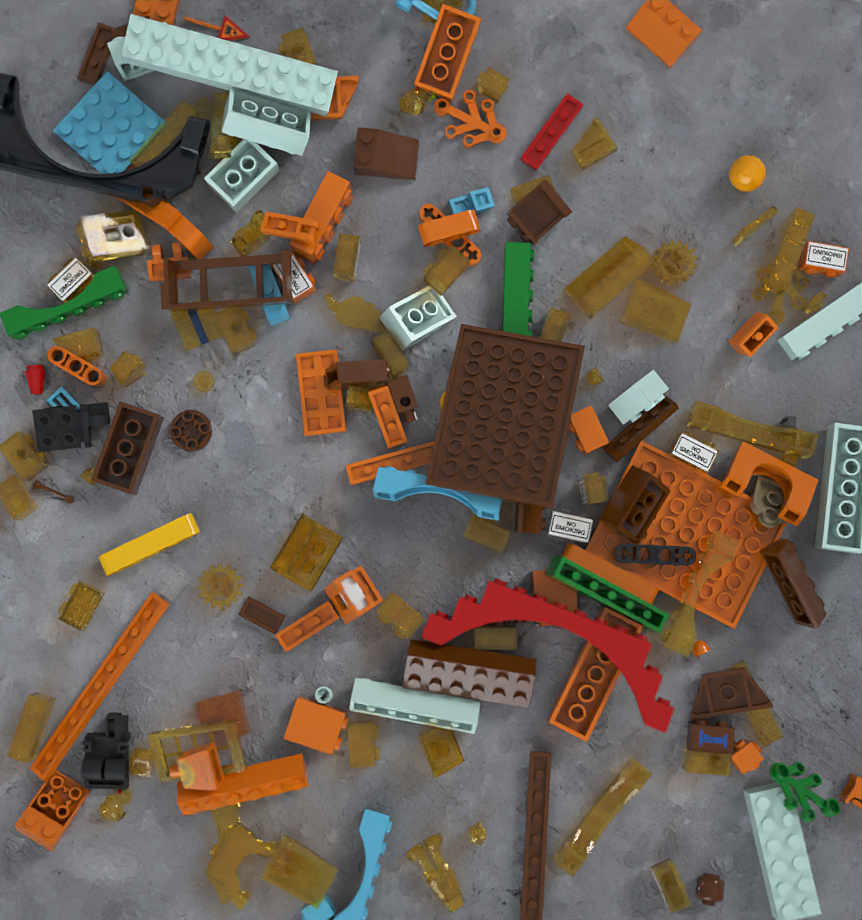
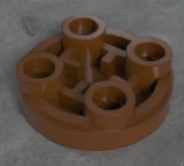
[169,410,213,452]

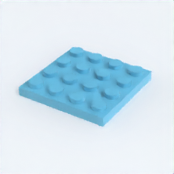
[53,71,169,174]

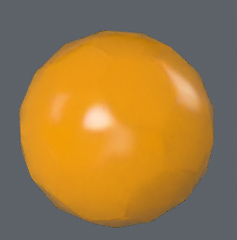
[729,155,766,192]

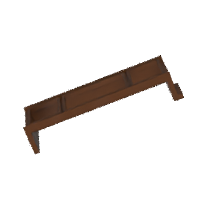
[160,250,294,312]

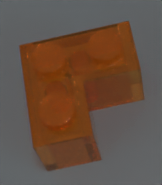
[196,689,251,739]

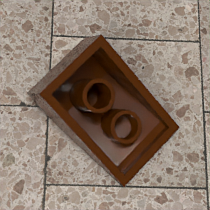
[354,127,419,180]

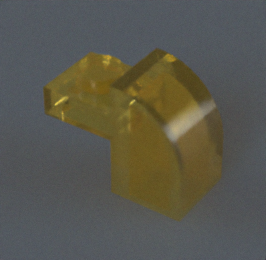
[230,209,271,256]

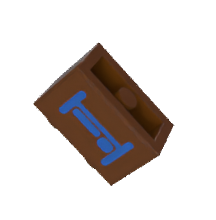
[687,719,735,754]

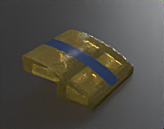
[170,296,225,351]

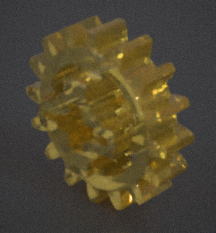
[652,239,698,285]
[197,564,244,609]

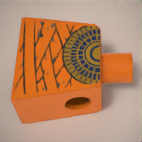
[170,742,225,790]

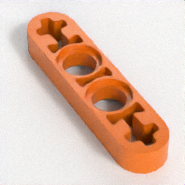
[419,204,481,266]

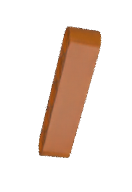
[561,542,659,605]

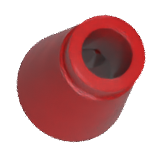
[24,365,46,394]

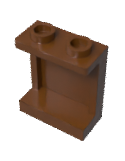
[506,180,572,245]

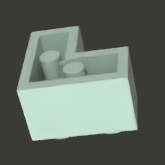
[608,369,669,425]

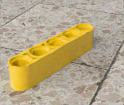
[98,513,200,576]

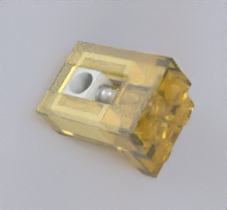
[75,210,148,269]

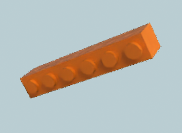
[177,753,309,816]

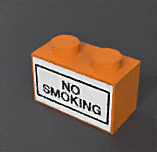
[799,241,849,278]
[271,252,316,304]

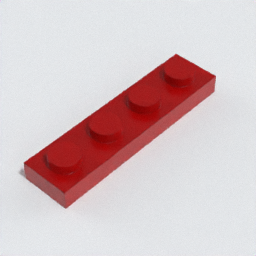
[520,93,584,172]

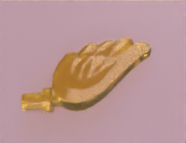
[323,293,387,334]

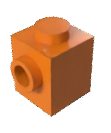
[726,739,764,775]

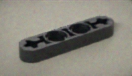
[613,544,696,566]

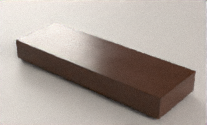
[77,22,114,86]

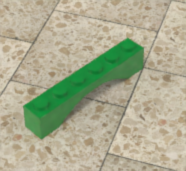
[0,266,129,340]

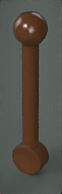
[33,480,74,504]

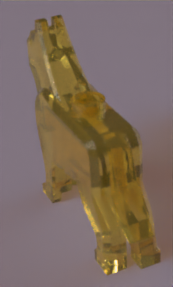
[205,803,278,910]

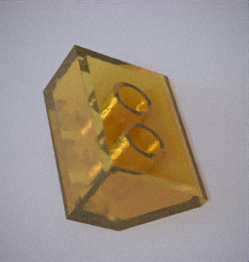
[270,514,343,592]

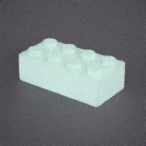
[221,88,311,156]

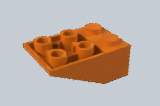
[15,770,90,852]

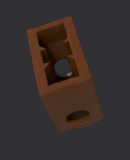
[386,375,418,424]

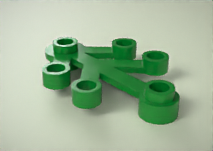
[769,762,841,823]

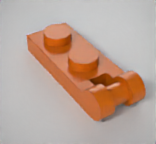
[260,211,321,244]

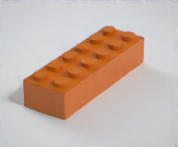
[546,606,644,742]

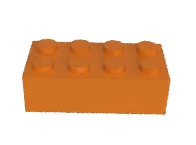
[414,4,482,101]
[289,171,353,265]

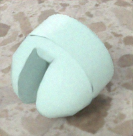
[315,686,333,704]

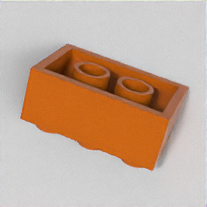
[626,0,702,68]

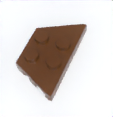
[690,667,773,720]

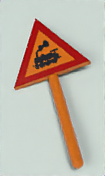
[184,15,250,41]

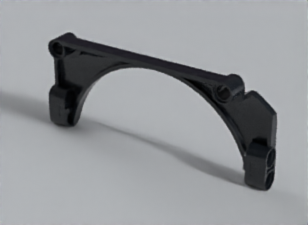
[0,72,210,207]

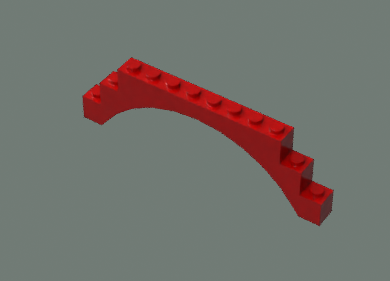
[421,578,675,733]

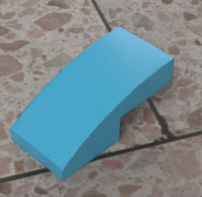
[447,187,495,215]

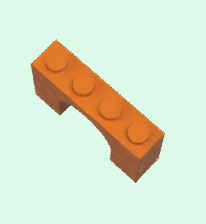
[720,441,818,527]

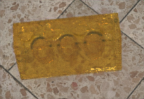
[564,236,656,320]

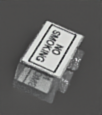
[546,507,594,544]

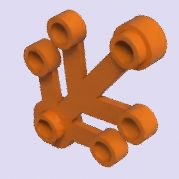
[434,90,507,148]

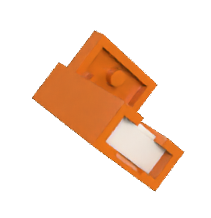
[324,565,384,625]

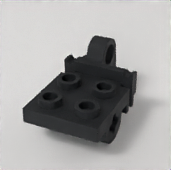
[32,402,110,453]
[81,712,131,789]

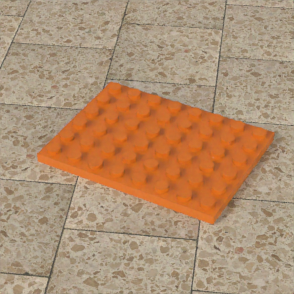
[585,441,787,629]

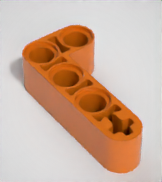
[151,192,214,260]

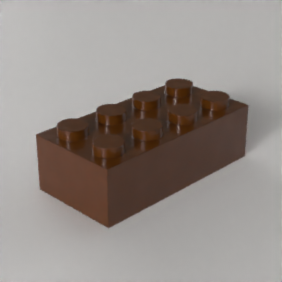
[91,401,164,496]

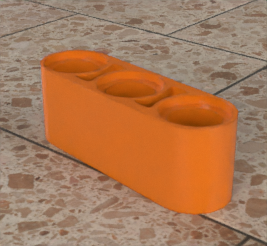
[418,210,481,247]
[47,346,107,388]

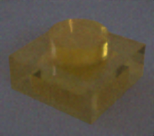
[802,290,827,314]

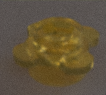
[469,822,486,846]

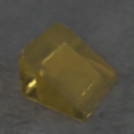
[130,748,155,777]

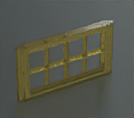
[147,720,247,782]

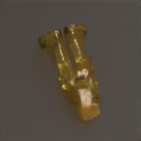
[406,834,465,913]

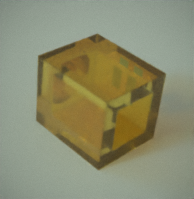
[477,67,510,103]

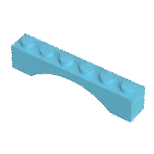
[373,466,503,521]
[334,809,392,920]

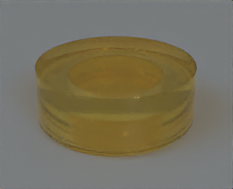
[193,371,215,393]

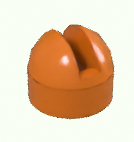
[692,640,710,658]

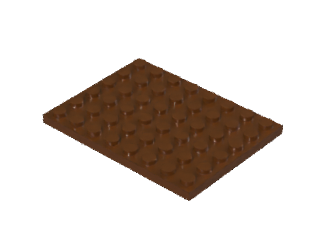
[425,324,585,509]

